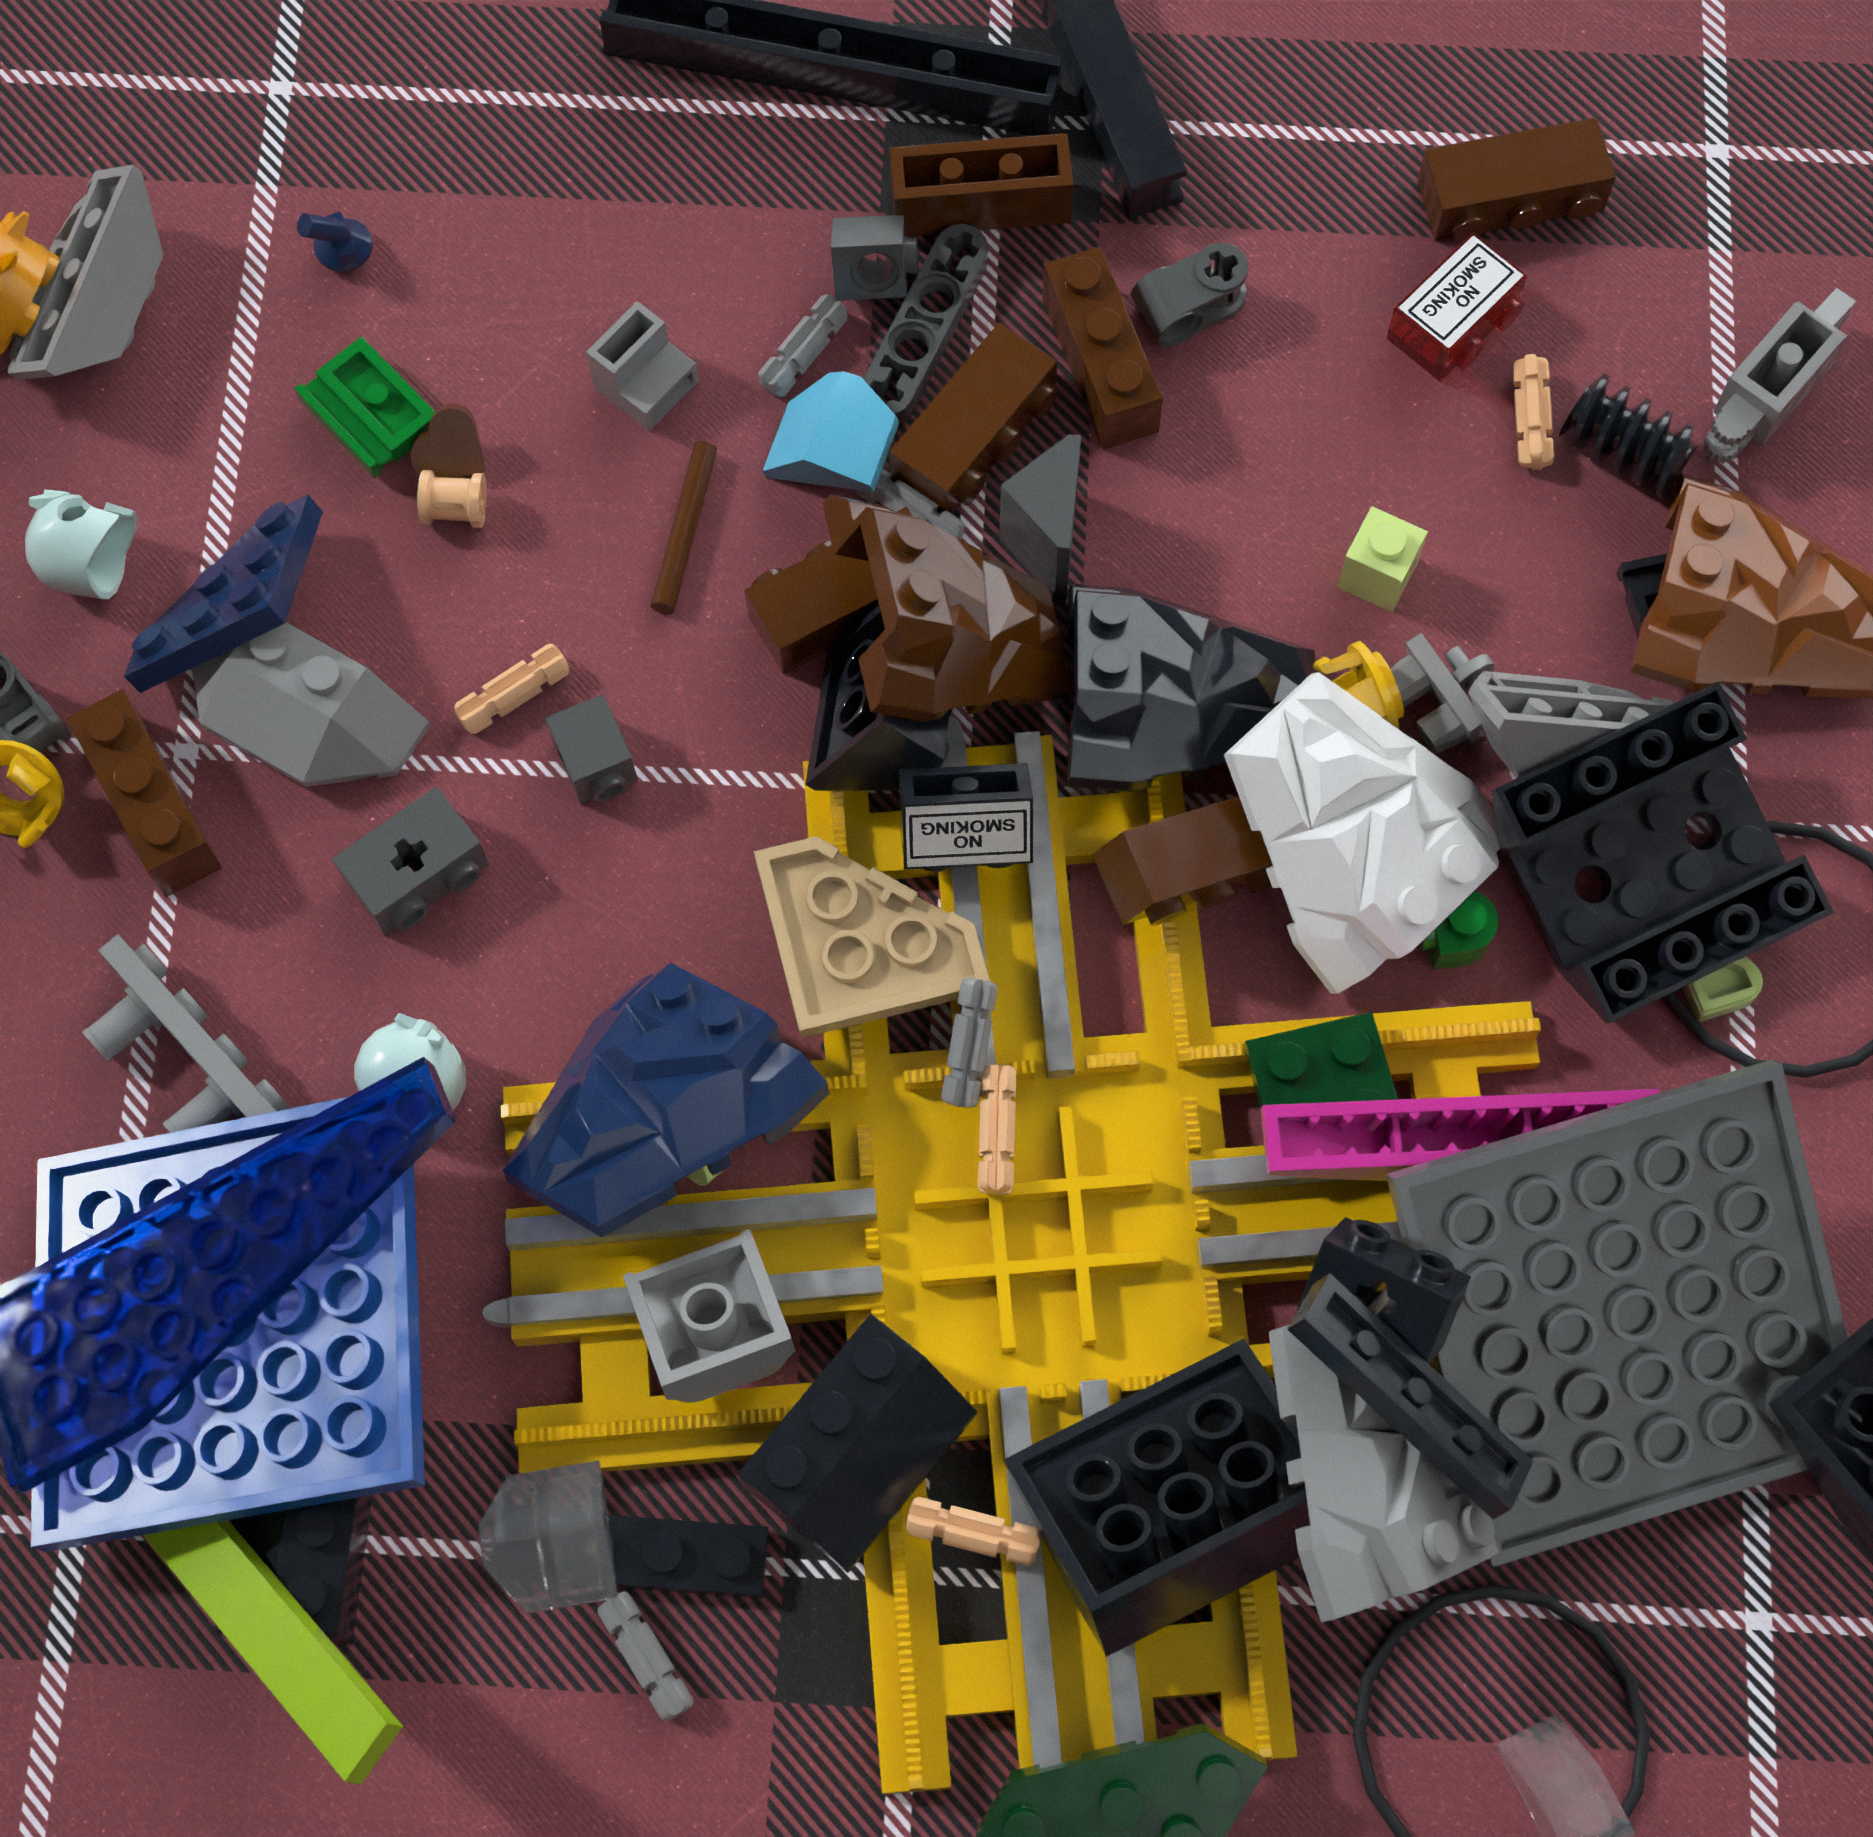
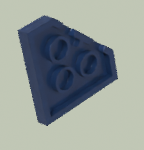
[124,494,323,693]

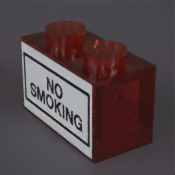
[1386,233,1527,382]

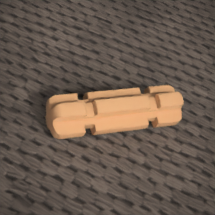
[1513,354,1555,471]
[454,644,570,734]
[978,1064,1016,1195]
[906,1497,1041,1566]

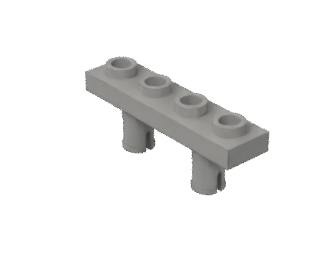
[82,934,290,1133]

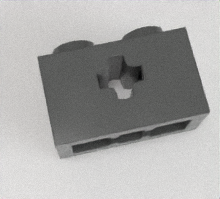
[332,786,489,937]

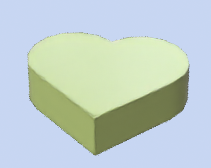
[1682,958,1763,1022]

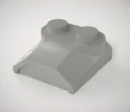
[623,1229,796,1403]

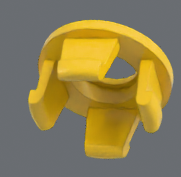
[1313,641,1404,729]
[0,740,64,848]

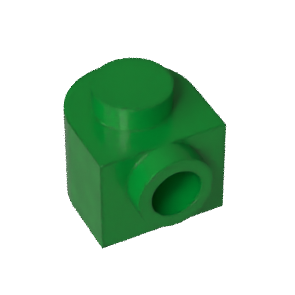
[1418,891,1498,970]

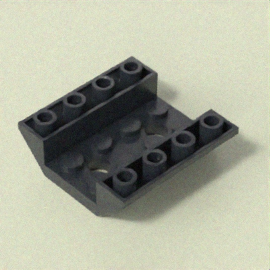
[1492,682,1834,1024]

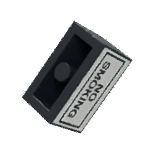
[899,763,1033,872]

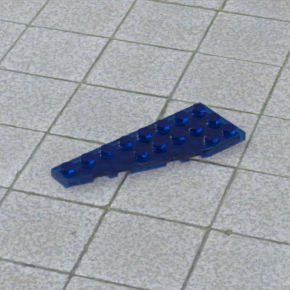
[0,1056,456,1493]

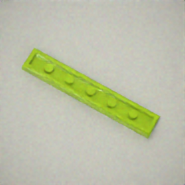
[143,1520,403,1785]

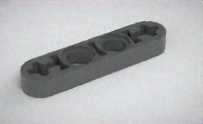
[863,224,988,427]

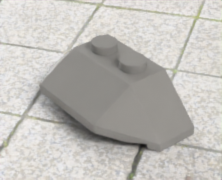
[8,165,163,380]
[192,622,431,787]
[1468,671,1674,780]

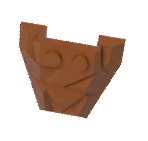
[1630,473,1873,699]

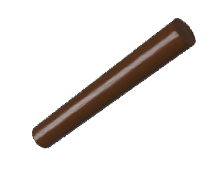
[650,441,718,614]

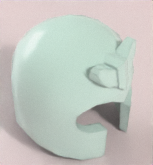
[25,489,138,599]
[354,1013,466,1129]

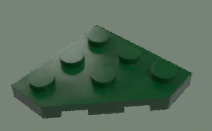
[976,1723,1268,1837]

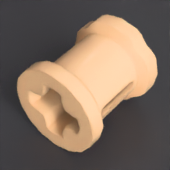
[417,470,487,528]

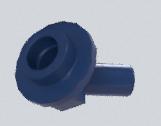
[297,211,373,272]

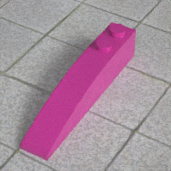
[1260,1089,1660,1181]

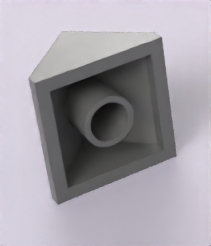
[999,434,1081,601]

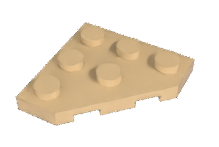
[754,836,990,1038]

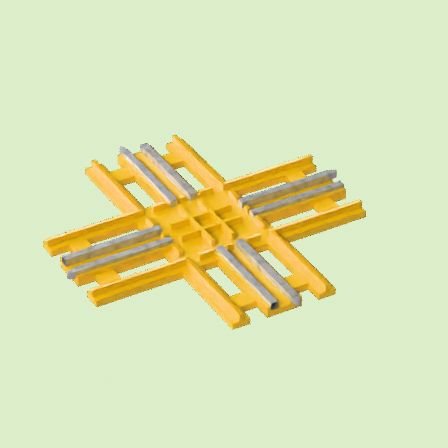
[482,716,1541,1795]

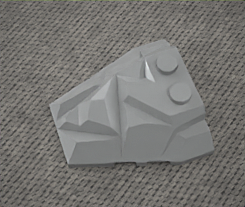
[1269,1324,1499,1623]

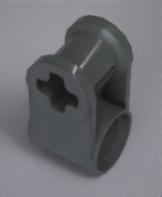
[1130,243,1248,347]
[0,652,73,752]

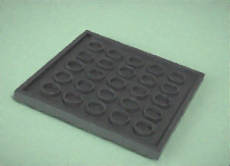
[1386,1060,1848,1567]

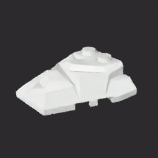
[1224,672,1501,994]

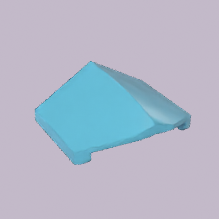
[762,371,900,492]

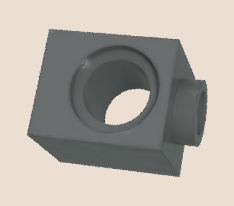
[830,215,919,301]
[545,694,638,805]

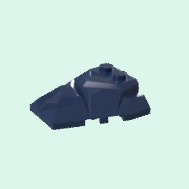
[503,963,830,1238]

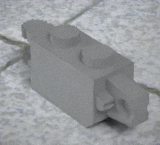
[1702,288,1856,464]

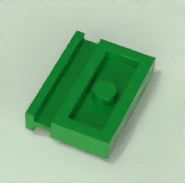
[294,336,435,479]

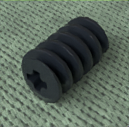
[1559,373,1697,499]

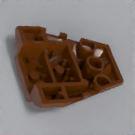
[822,494,1074,722]

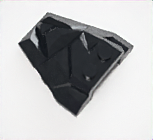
[1068,583,1316,792]

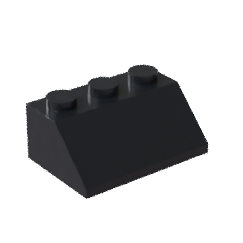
[805,605,953,791]
[738,1313,978,1573]
[215,1495,373,1645]

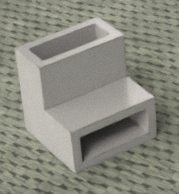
[586,301,699,432]

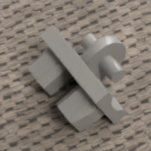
[1390,633,1496,755]

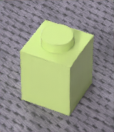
[1337,506,1428,613]

